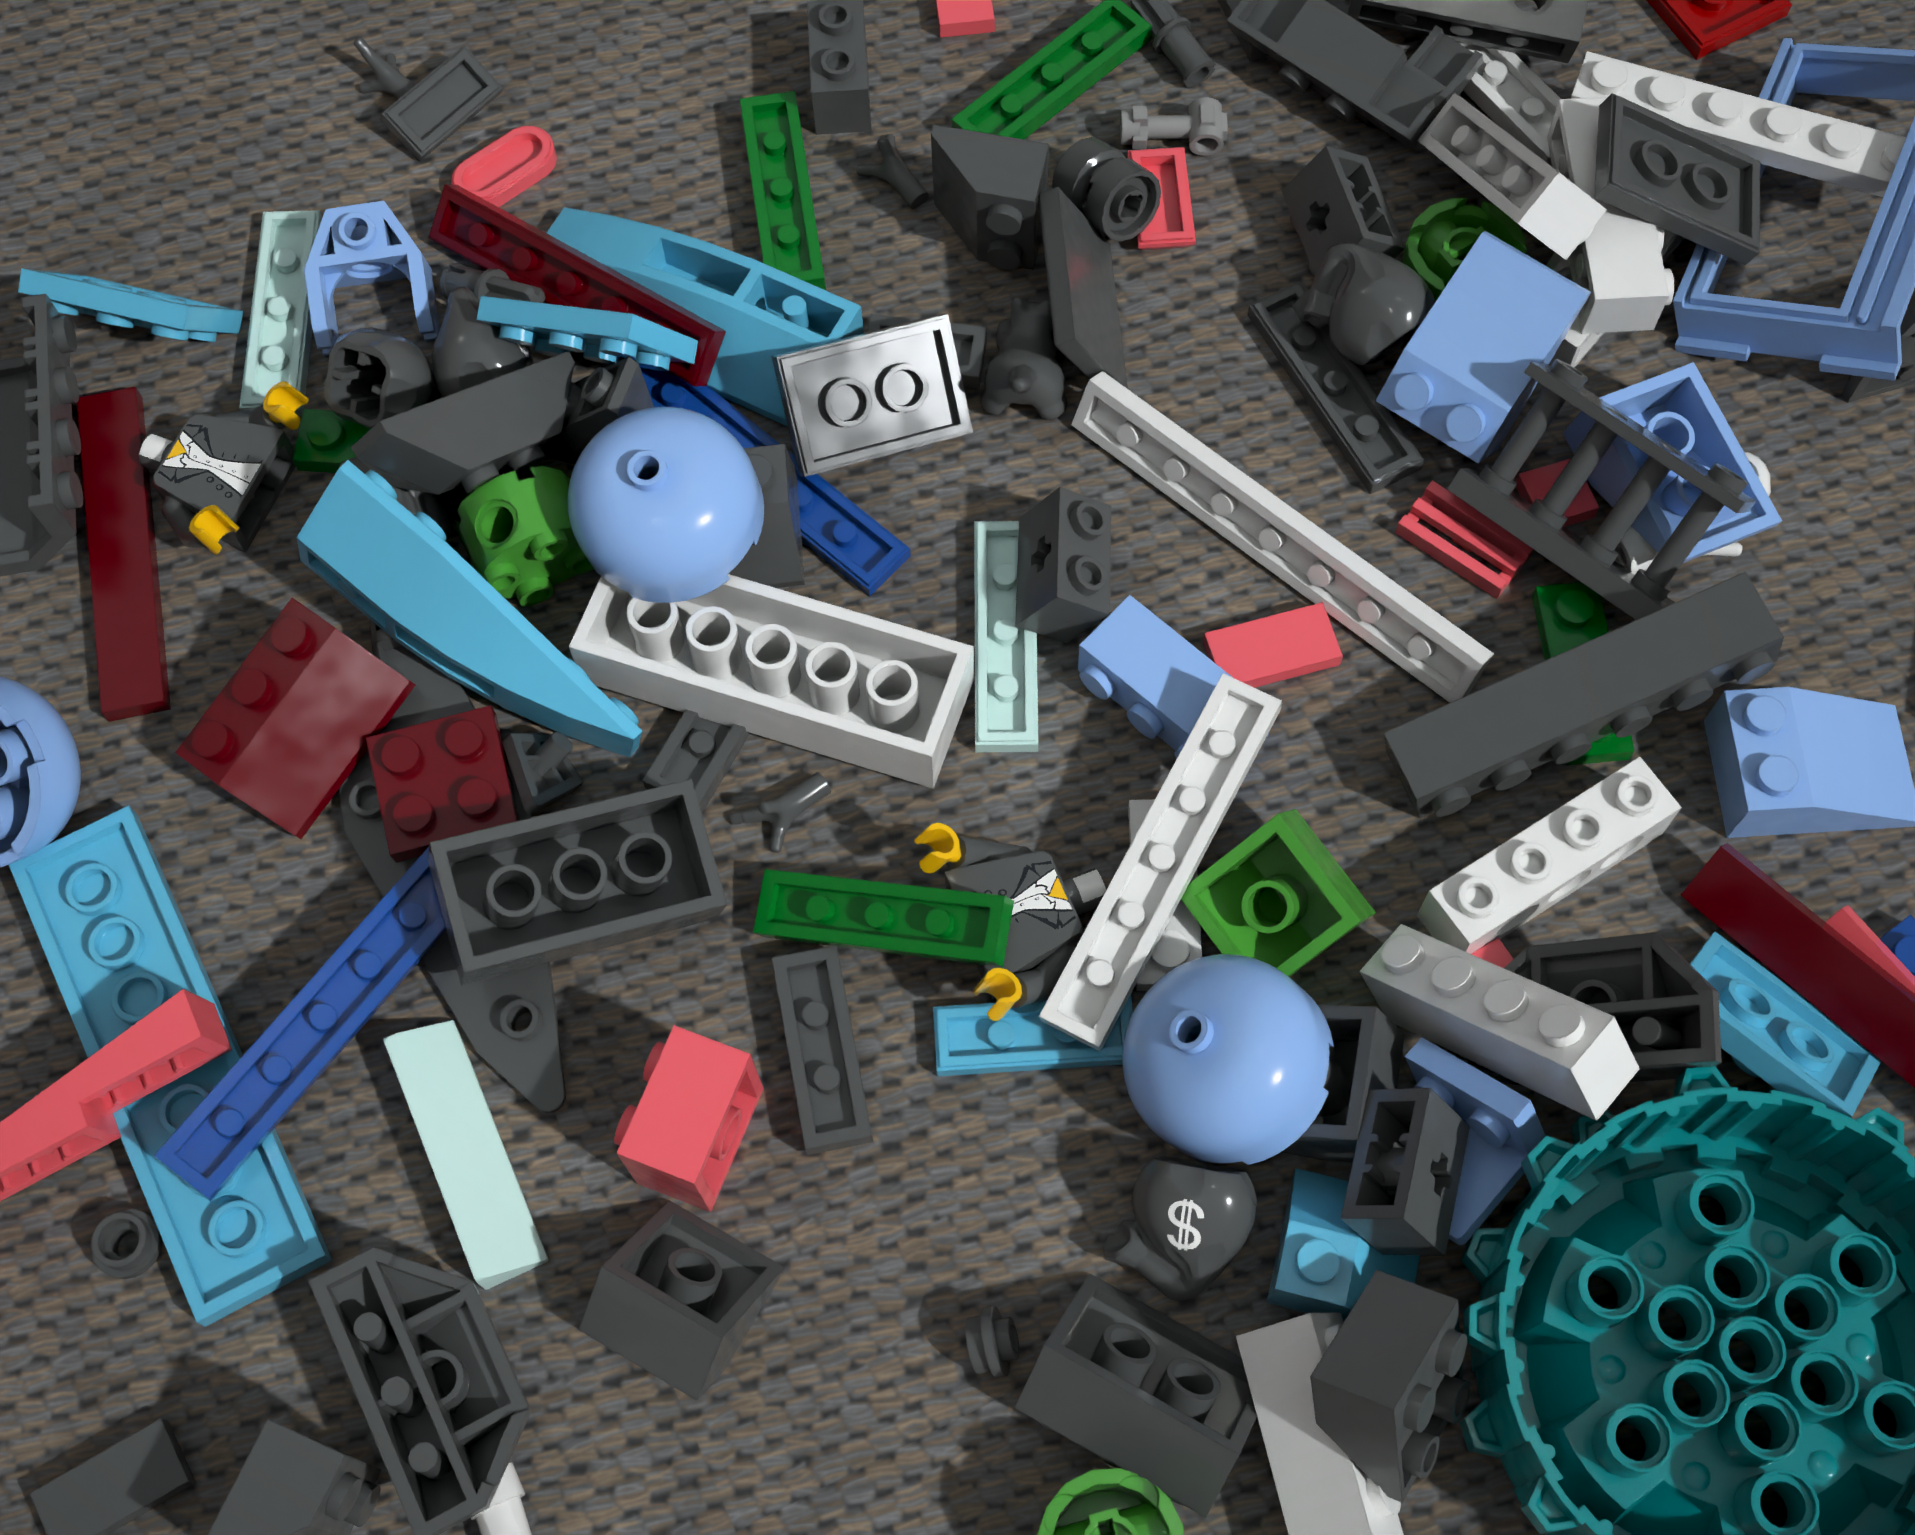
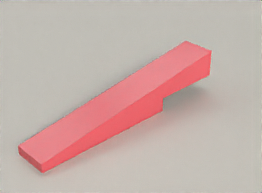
[0,989,232,1202]

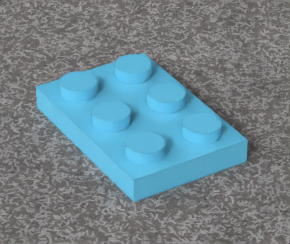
[18,268,243,342]
[476,296,698,371]
[1689,931,1881,1118]

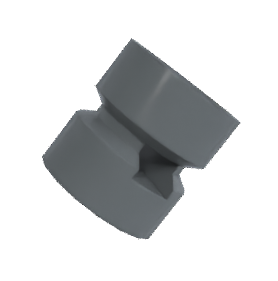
[1052,137,1161,241]

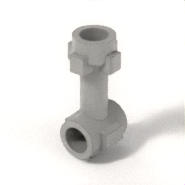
[1120,97,1228,156]

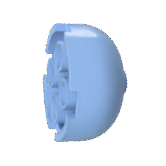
[567,407,764,603]
[0,676,81,868]
[1122,954,1334,1165]

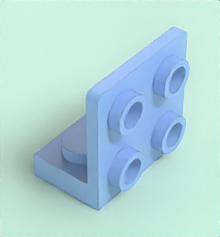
[1404,1037,1545,1245]

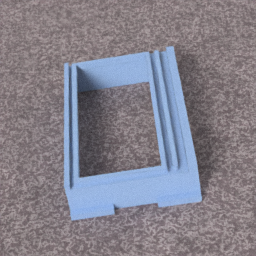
[1673,38,1915,381]

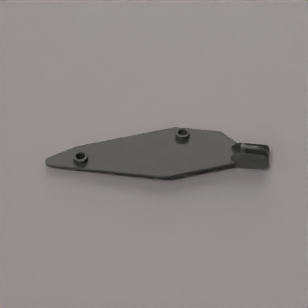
[340,619,566,1113]

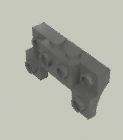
[1227,0,1484,150]

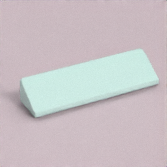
[383,1020,549,1290]

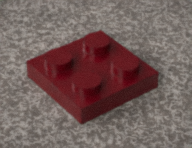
[366,705,520,863]

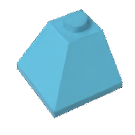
[1267,1168,1420,1322]

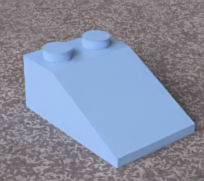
[1376,231,1591,464]
[1563,362,1782,563]
[1704,687,1915,838]

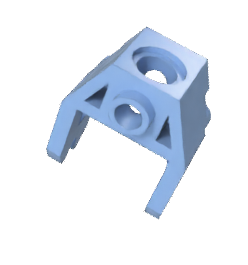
[304,200,440,356]

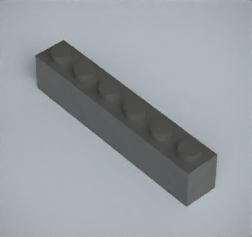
[1384,571,1784,818]

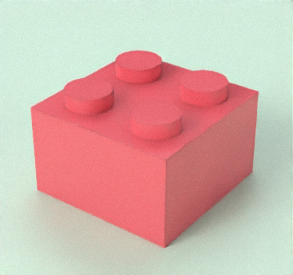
[614,1025,764,1212]

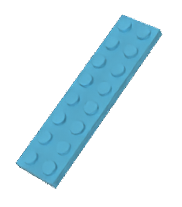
[9,805,333,1327]

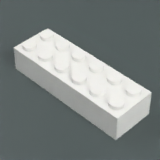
[569,574,974,789]

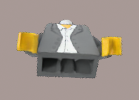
[139,381,309,555]
[914,823,1106,1021]

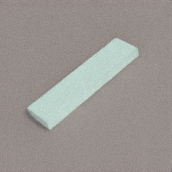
[239,210,322,416]
[974,521,1038,753]

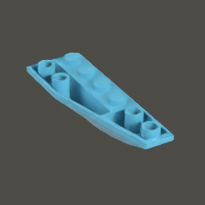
[547,207,864,427]
[296,460,643,757]

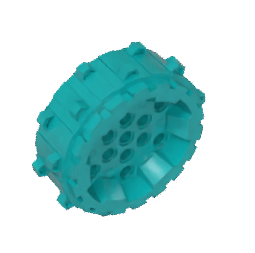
[1459,1066,1915,1535]

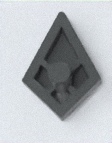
[502,732,584,815]

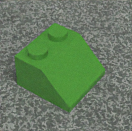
[1181,809,1376,977]

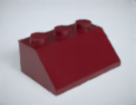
[175,598,416,839]

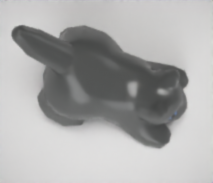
[980,297,1068,420]

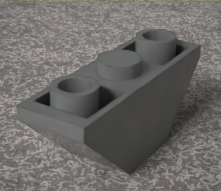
[542,356,654,464]

